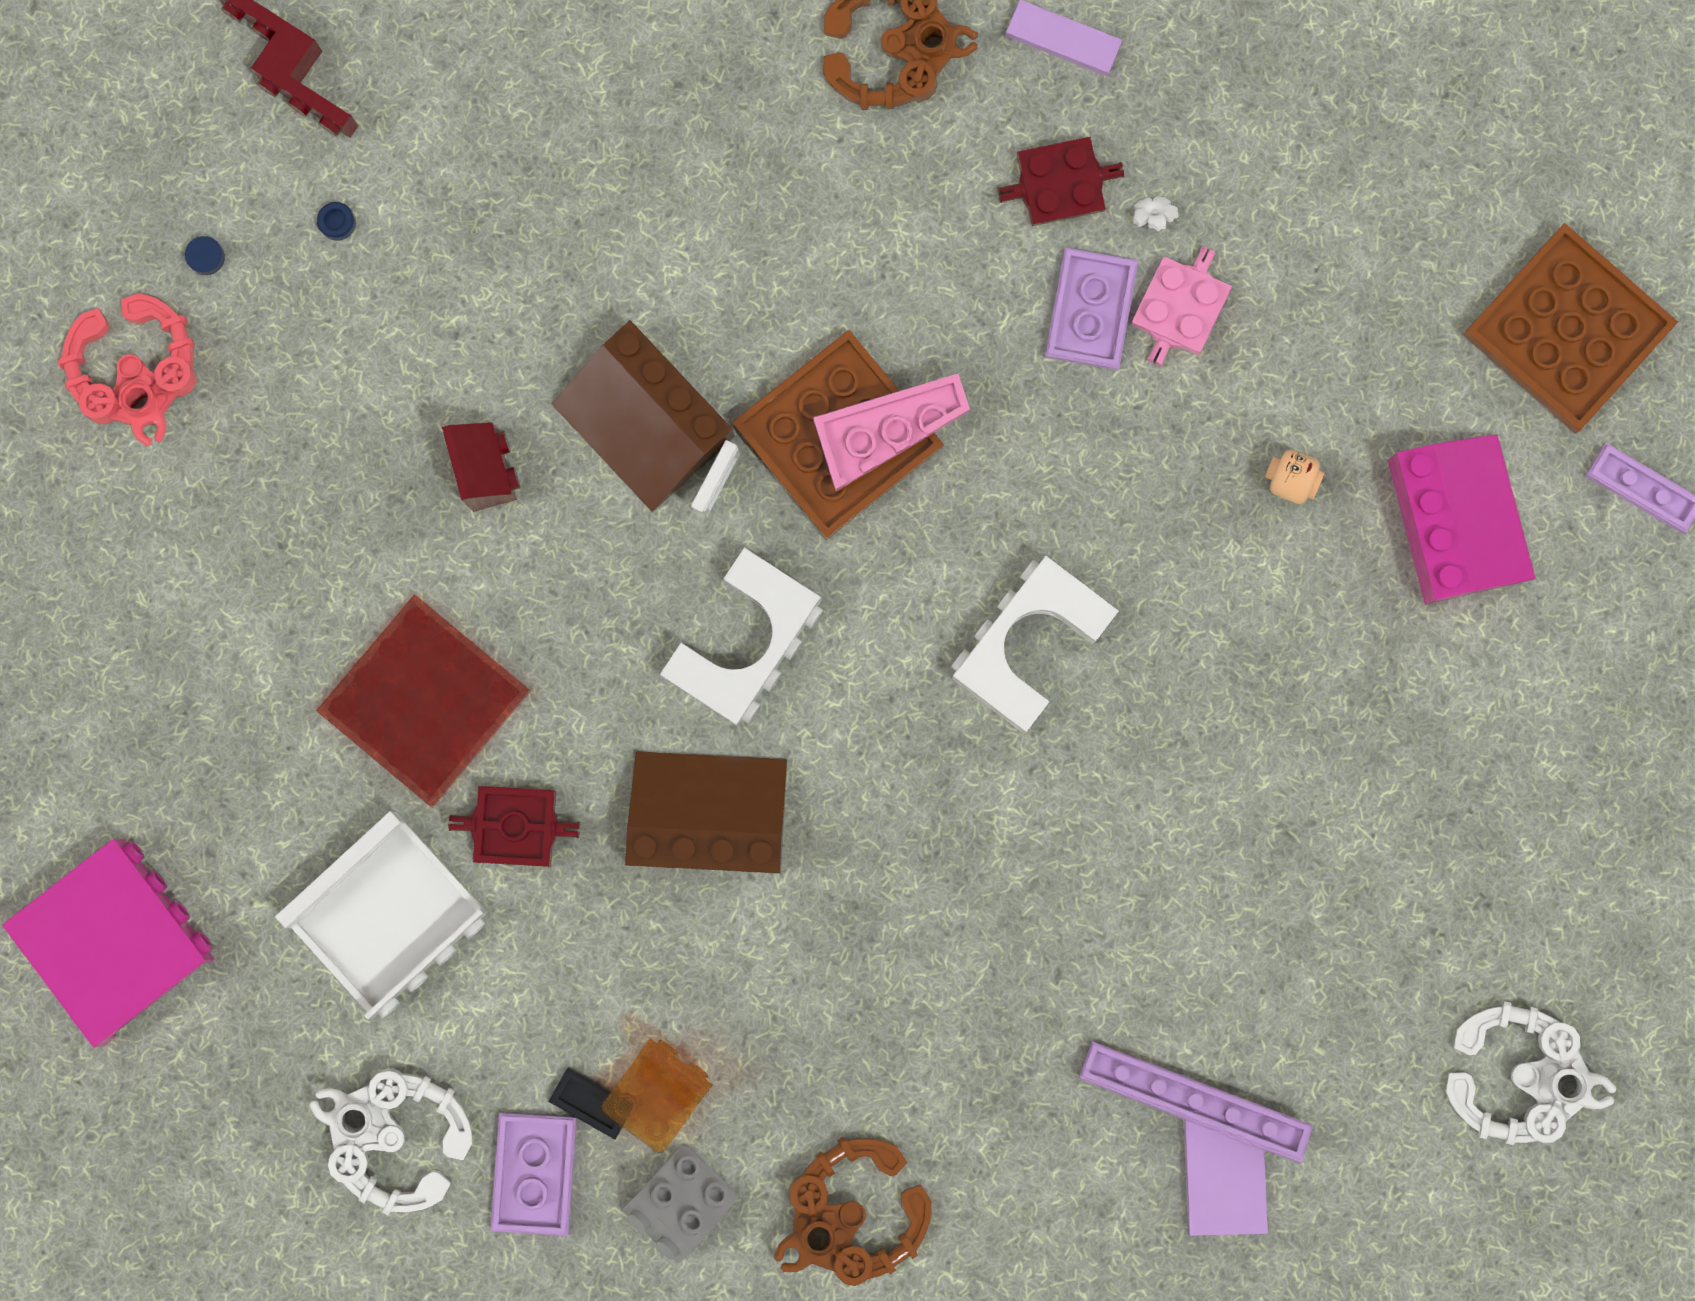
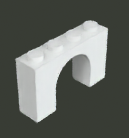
[660,547,823,727]
[951,556,1119,734]

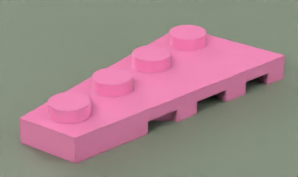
[813,374,970,492]

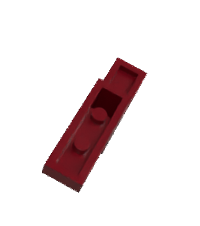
[220,0,358,138]

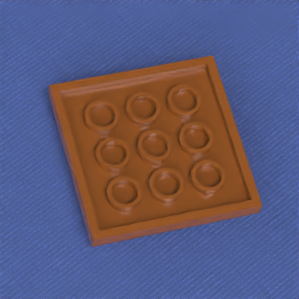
[1463,223,1678,434]
[732,330,944,540]

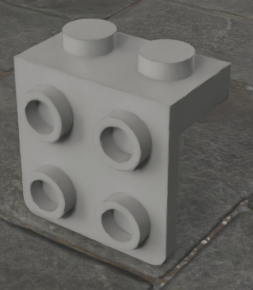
[622,1146,737,1263]

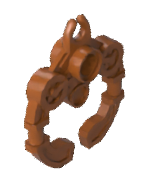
[823,0,978,110]
[774,1137,932,1286]

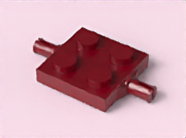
[997,136,1124,226]
[448,786,580,867]

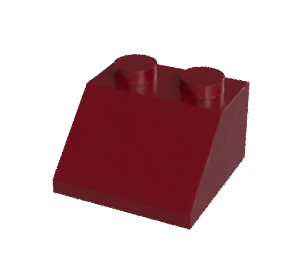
[442,422,521,512]

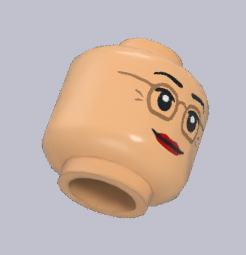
[1265,449,1325,504]

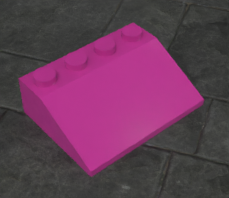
[1388,434,1536,605]

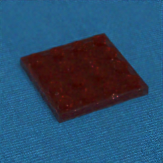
[316,594,531,808]

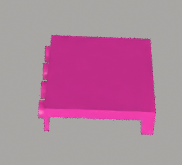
[2,838,215,1048]

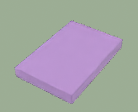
[1045,247,1138,371]
[490,1112,577,1236]
[1184,1120,1268,1236]

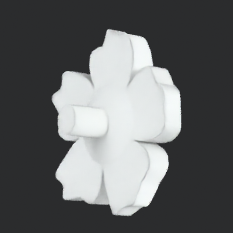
[1133,196,1178,231]

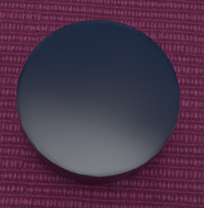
[317,202,356,241]
[185,236,225,275]

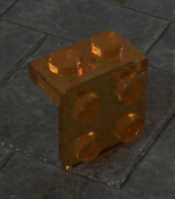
[602,1038,713,1153]

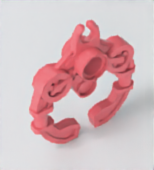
[58,293,197,446]

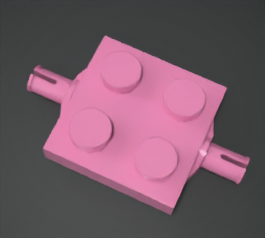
[1131,247,1232,367]

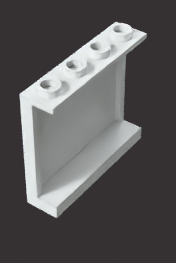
[275,811,488,1020]

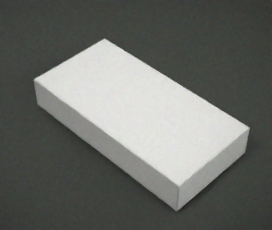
[691,440,740,518]

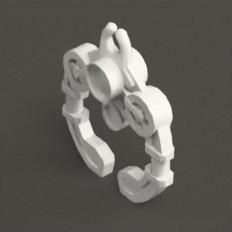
[1445,1001,1616,1145]
[309,1068,472,1215]

